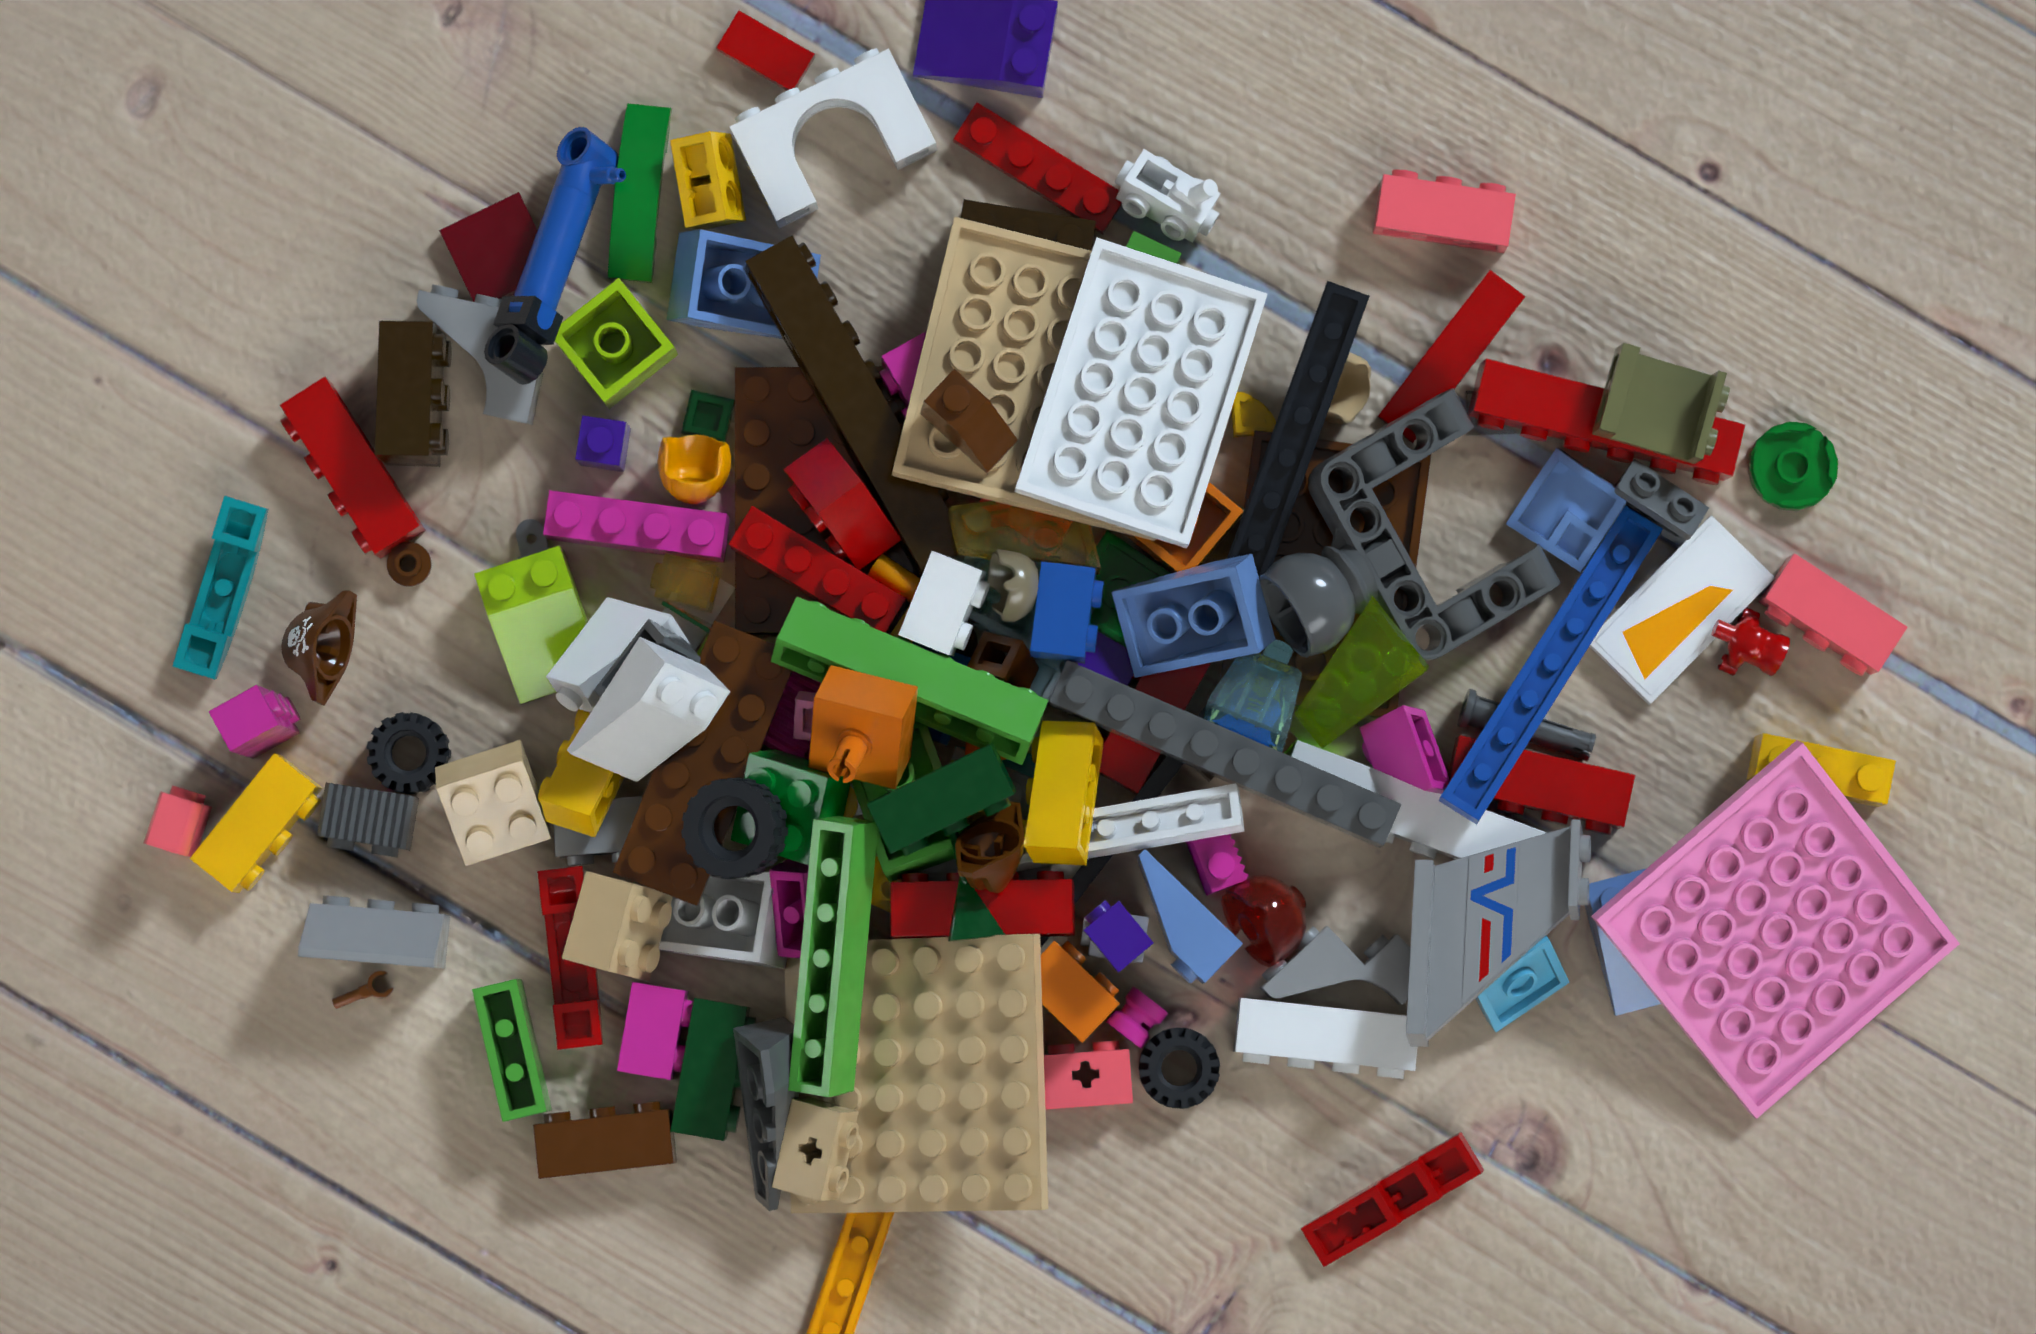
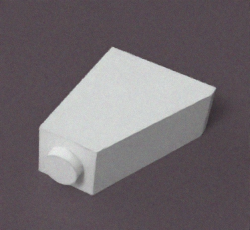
[546,597,690,713]

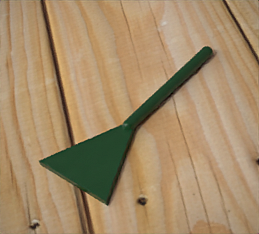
[948,832,1005,942]

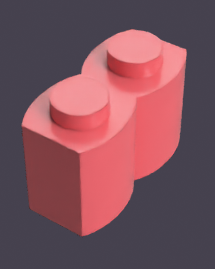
[143,785,212,857]

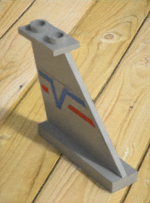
[1406,820,1591,1047]

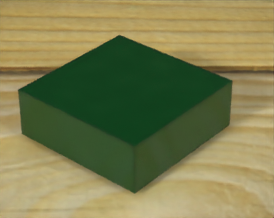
[681,390,735,442]

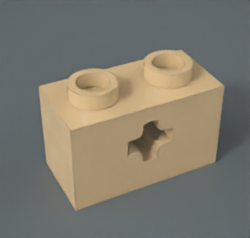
[772,1098,859,1201]

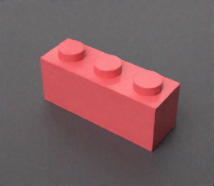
[1373,169,1516,253]
[1759,553,1908,676]

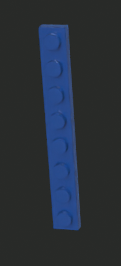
[1438,506,1663,825]

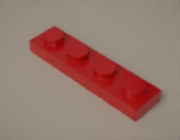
[953,102,1122,235]

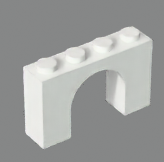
[730,48,937,228]

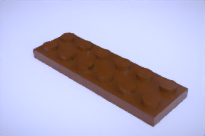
[613,621,793,906]

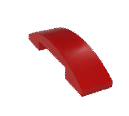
[537,866,603,1050]

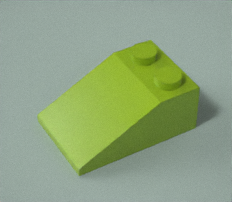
[474,546,588,705]

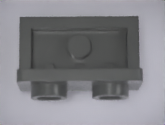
[1614,459,1709,546]

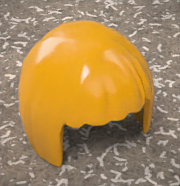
[657,434,731,504]

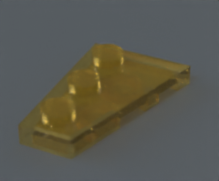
[948,501,1101,575]

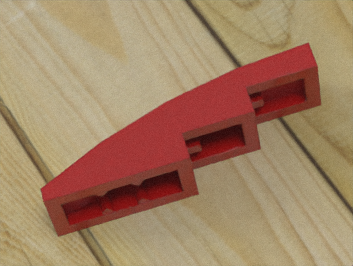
[1378,270,1526,444]
[1300,1132,1484,1267]

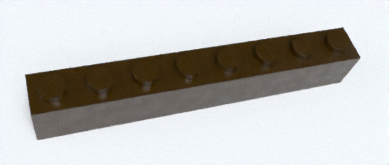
[743,236,971,578]

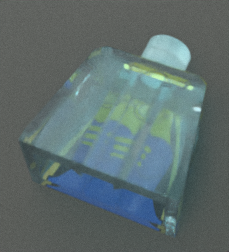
[1203,640,1302,752]

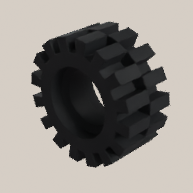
[366,712,451,794]
[1138,1027,1220,1109]

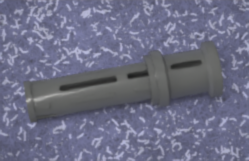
[1457,689,1596,761]

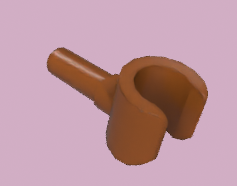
[332,971,394,1009]

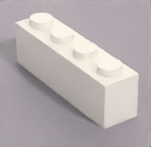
[1233,998,1418,1079]

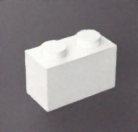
[898,551,990,656]

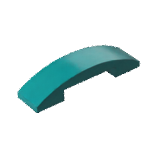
[172,496,269,680]

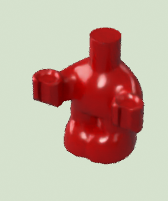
[1711,607,1790,676]

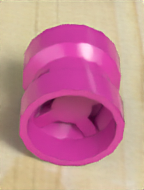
[1106,986,1169,1049]

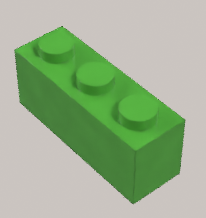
[472,979,552,1122]

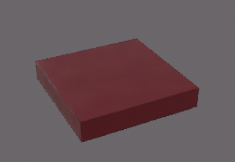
[439,192,537,302]

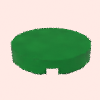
[1748,422,1838,511]

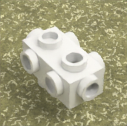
[1115,149,1221,243]

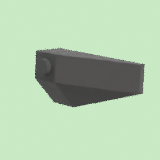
[733,1017,800,1211]

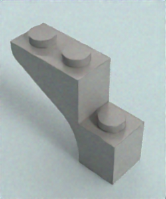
[417,284,544,425]
[1260,926,1410,1005]

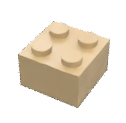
[435,740,551,866]
[562,871,673,981]

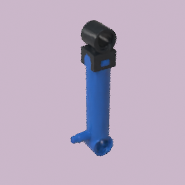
[484,127,626,385]

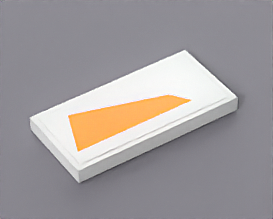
[1589,515,1775,705]

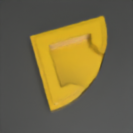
[1231,392,1276,438]

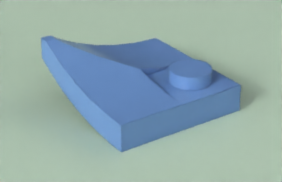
[1506,447,1627,572]

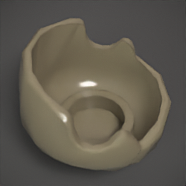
[987,549,1039,622]

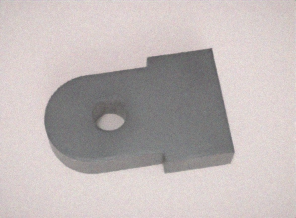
[516,519,549,559]

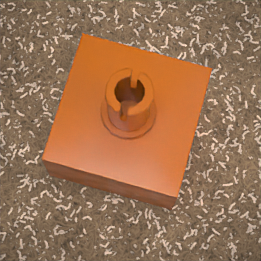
[808,665,918,789]

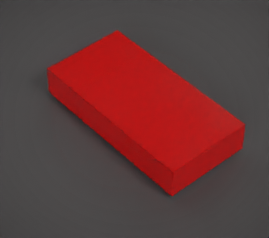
[716,10,815,91]

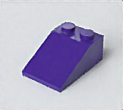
[913,0,1058,98]

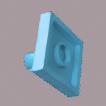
[1475,935,1570,1032]

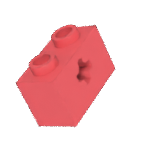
[1044,1040,1133,1110]

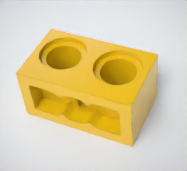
[670,131,746,229]

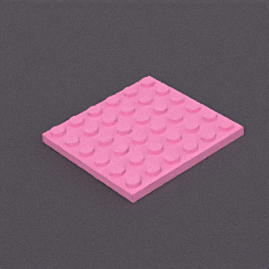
[1591,740,1960,1119]

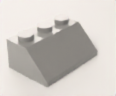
[298,895,450,969]

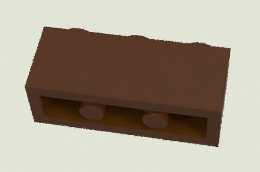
[533,1101,677,1179]

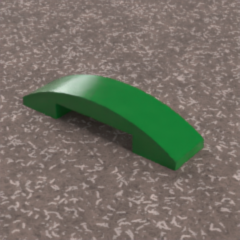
[608,103,672,283]

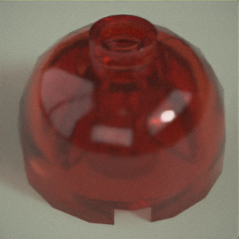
[1221,875,1307,968]

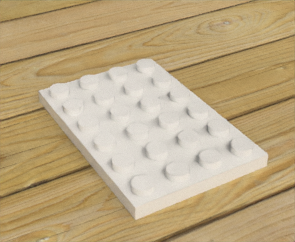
[1014,237,1267,549]

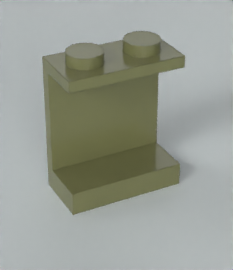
[1592,343,1730,464]

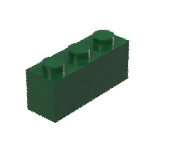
[866,742,1017,856]
[670,998,756,1141]

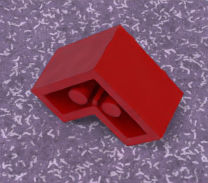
[783,438,902,570]

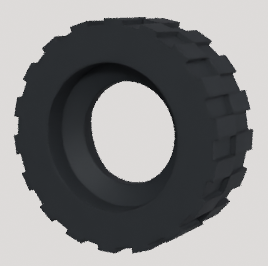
[681,778,788,879]

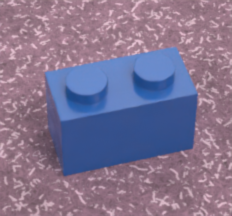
[1030,561,1104,664]

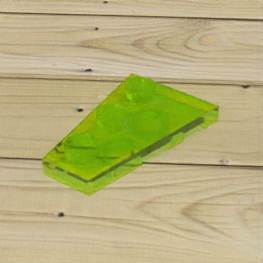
[1294,597,1429,749]

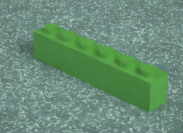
[771,597,1049,765]
[788,816,878,1098]

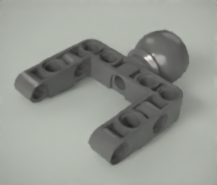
[1259,388,1561,662]

